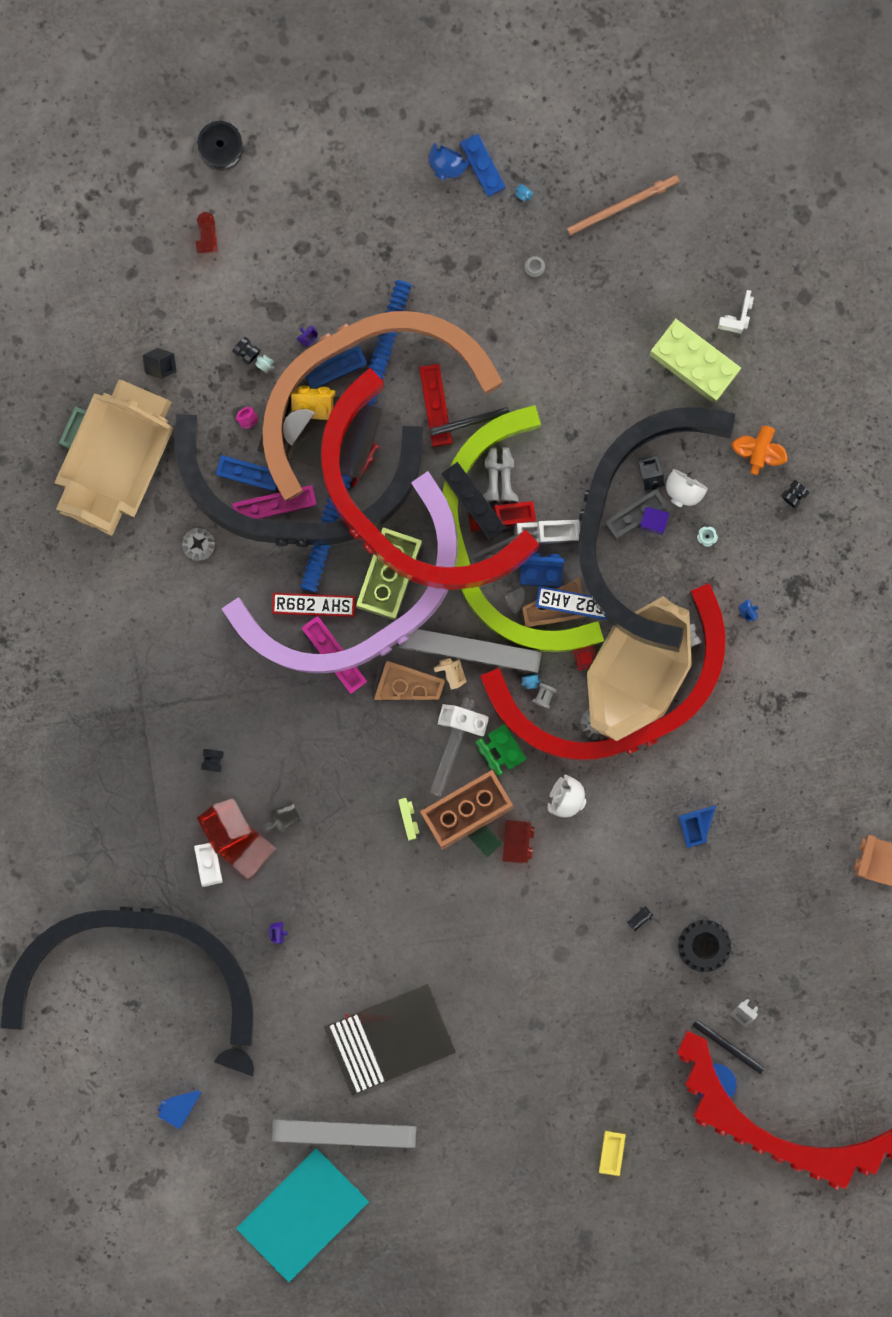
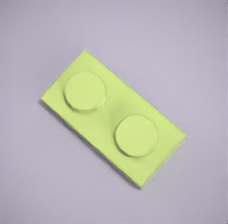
[398,798,419,841]

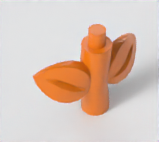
[731,425,787,475]

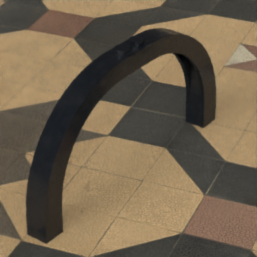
[579,407,736,652]
[175,414,423,547]
[0,906,254,1046]

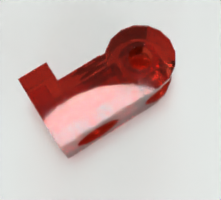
[196,212,218,253]

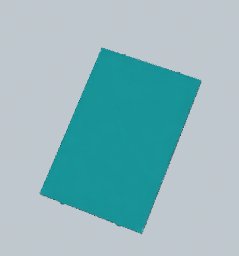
[236,1148,369,1282]

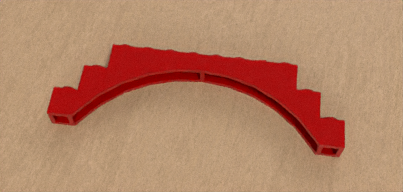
[675,1030,892,1190]

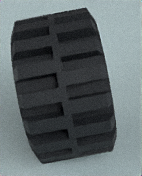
[678,920,732,972]

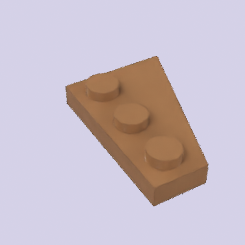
[522,577,586,628]
[374,660,446,700]

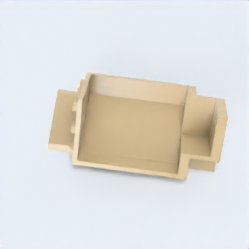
[55,380,174,536]

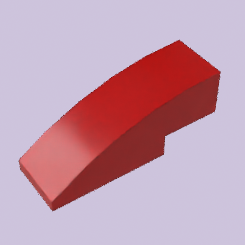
[468,501,536,532]

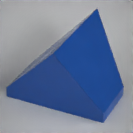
[677,805,717,848]

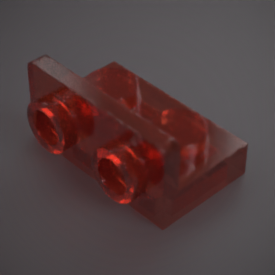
[502,820,535,864]

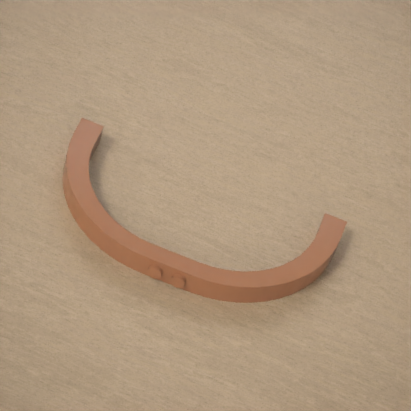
[263,311,503,503]

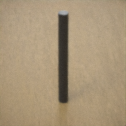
[430,407,510,436]
[692,1019,765,1074]

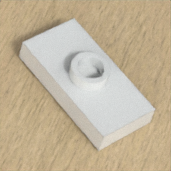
[194,842,223,887]

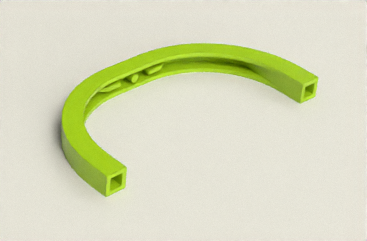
[443,405,604,652]

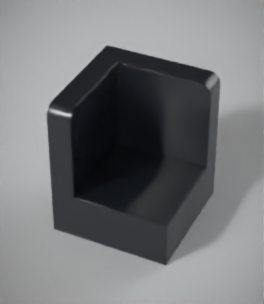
[143,348,177,379]

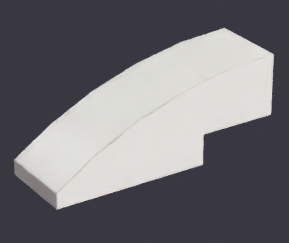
[514,520,580,545]

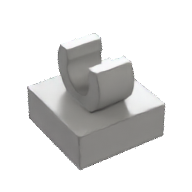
[730,999,758,1028]

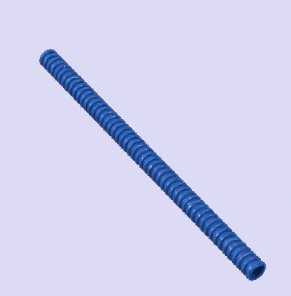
[300,280,412,593]

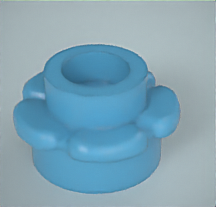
[514,184,533,202]
[521,674,541,689]

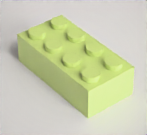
[650,319,741,404]
[356,528,422,621]

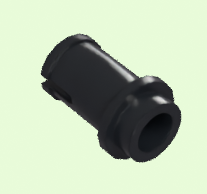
[627,906,653,932]

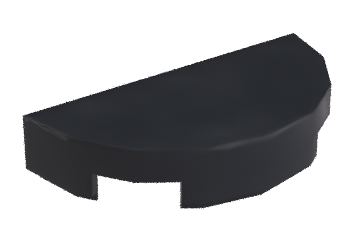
[214,1048,254,1077]

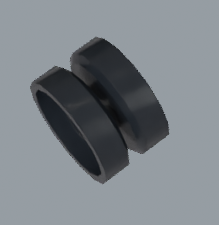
[197,120,244,171]

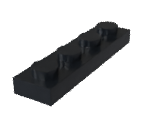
[441,462,506,541]

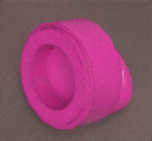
[236,407,259,429]

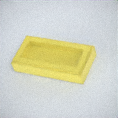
[599,1131,626,1176]

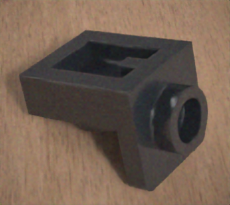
[638,455,664,490]

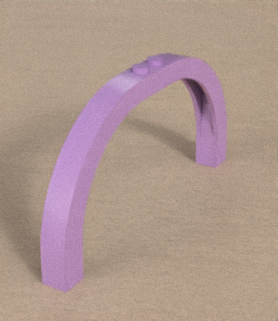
[222,472,458,673]

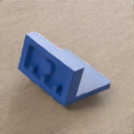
[520,553,564,588]

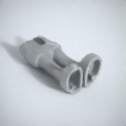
[483,447,519,505]

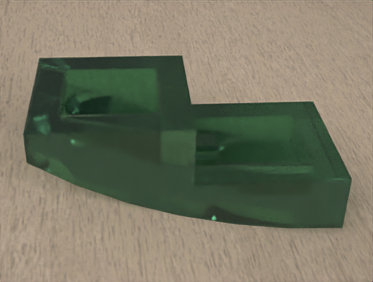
[468,825,503,857]

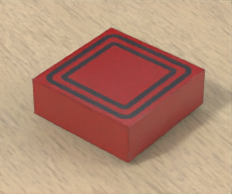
[573,645,596,671]

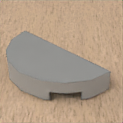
[283,409,315,446]

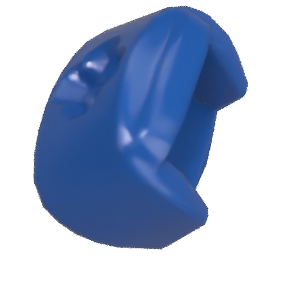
[739,599,759,622]

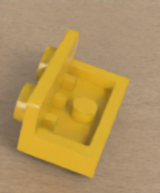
[291,386,336,420]

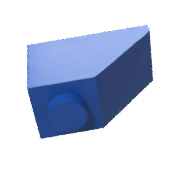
[157,1090,202,1129]

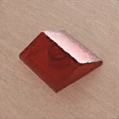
[197,798,252,853]
[218,822,276,880]

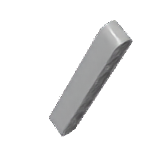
[398,629,542,674]
[271,1120,416,1148]

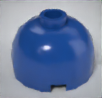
[428,143,470,180]

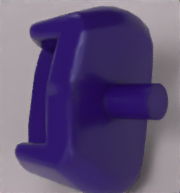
[297,325,318,346]
[269,922,288,944]

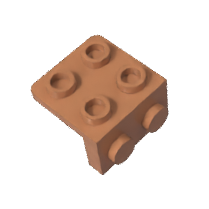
[853,835,892,886]

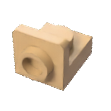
[434,658,467,689]

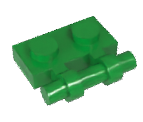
[475,724,527,777]

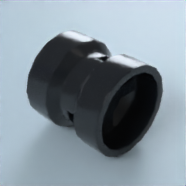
[232,336,261,365]
[781,480,810,509]
[201,749,224,772]

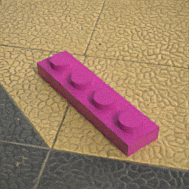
[232,485,317,519]
[302,616,367,694]

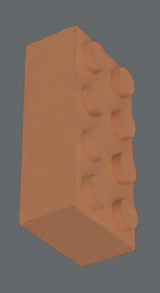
[420,770,514,850]

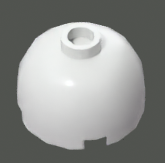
[666,469,708,507]
[548,775,586,818]

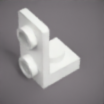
[717,290,754,334]
[437,704,489,736]

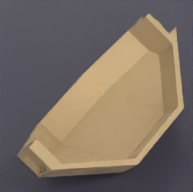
[587,596,692,741]

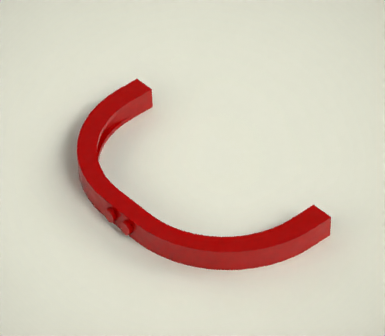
[321,368,540,590]
[480,583,726,761]

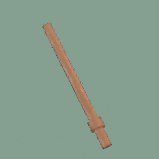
[567,175,680,235]

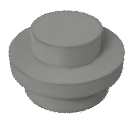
[525,256,545,277]

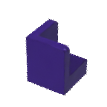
[639,507,670,536]

